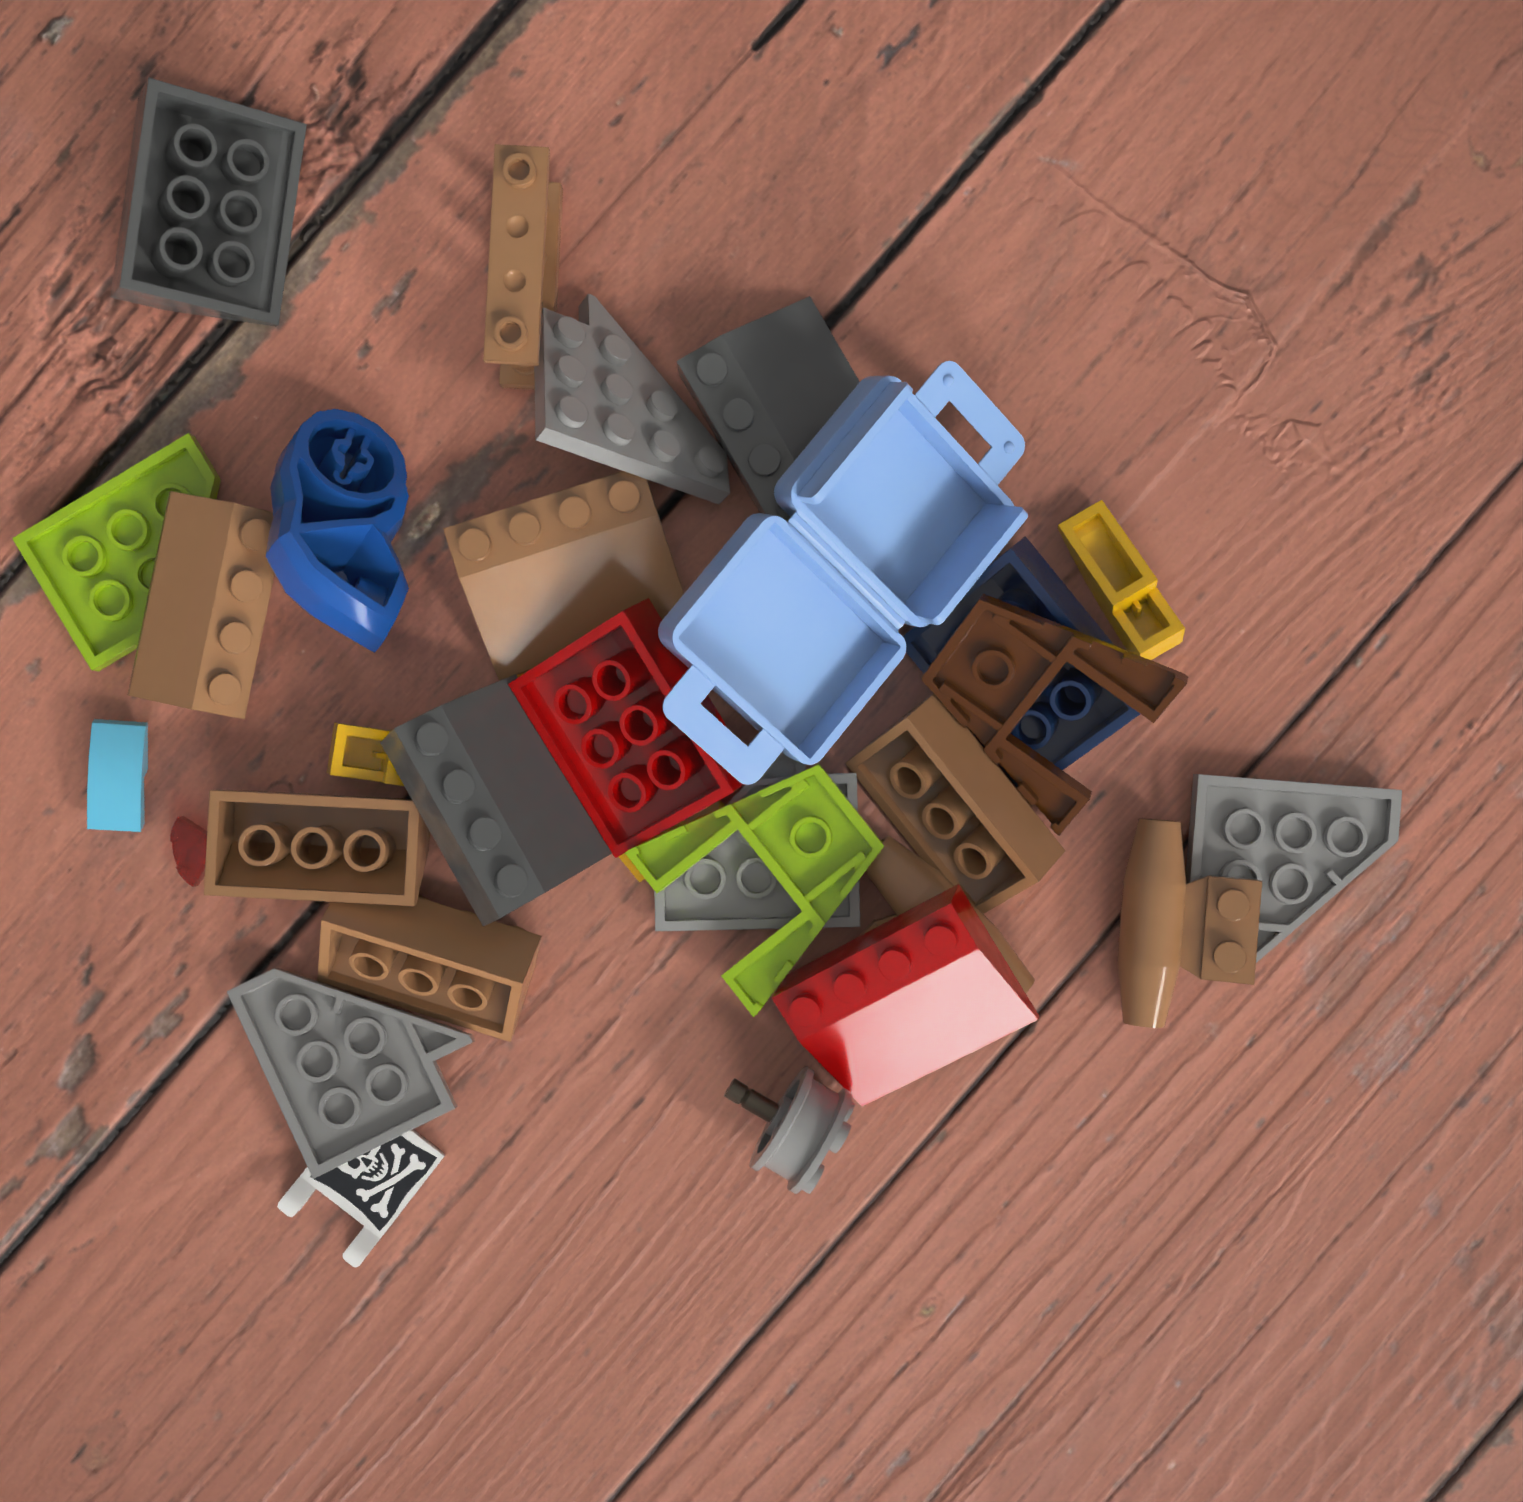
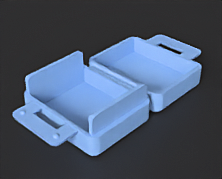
[658,361,1028,785]

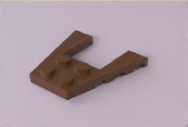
[921,593,1188,836]

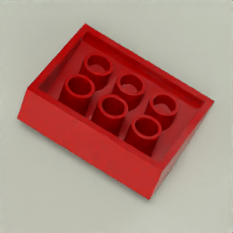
[508,598,743,858]
[772,884,1039,1106]

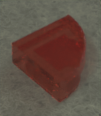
[170,816,207,887]

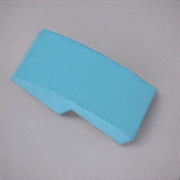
[87,719,148,832]

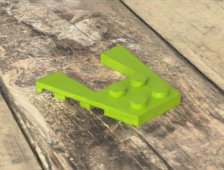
[625,764,885,1017]

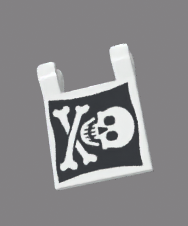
[277,1130,446,1267]

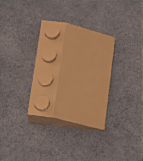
[443,471,684,680]

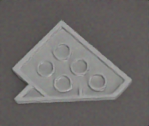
[534,294,730,504]
[654,752,860,931]
[1185,774,1402,963]
[227,968,475,1179]

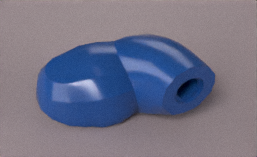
[266,409,409,653]

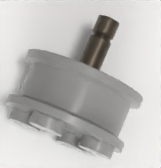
[724,1066,855,1194]

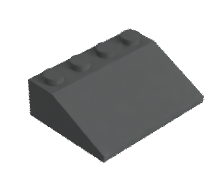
[110,78,307,327]
[677,296,860,522]
[380,674,612,926]

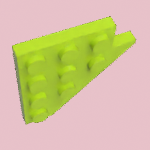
[12,433,221,671]

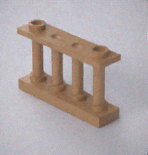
[483,144,563,390]

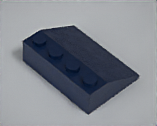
[903,536,1140,788]

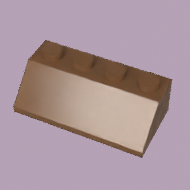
[127,491,274,719]
[845,694,1065,914]
[204,789,430,906]
[317,895,542,1042]

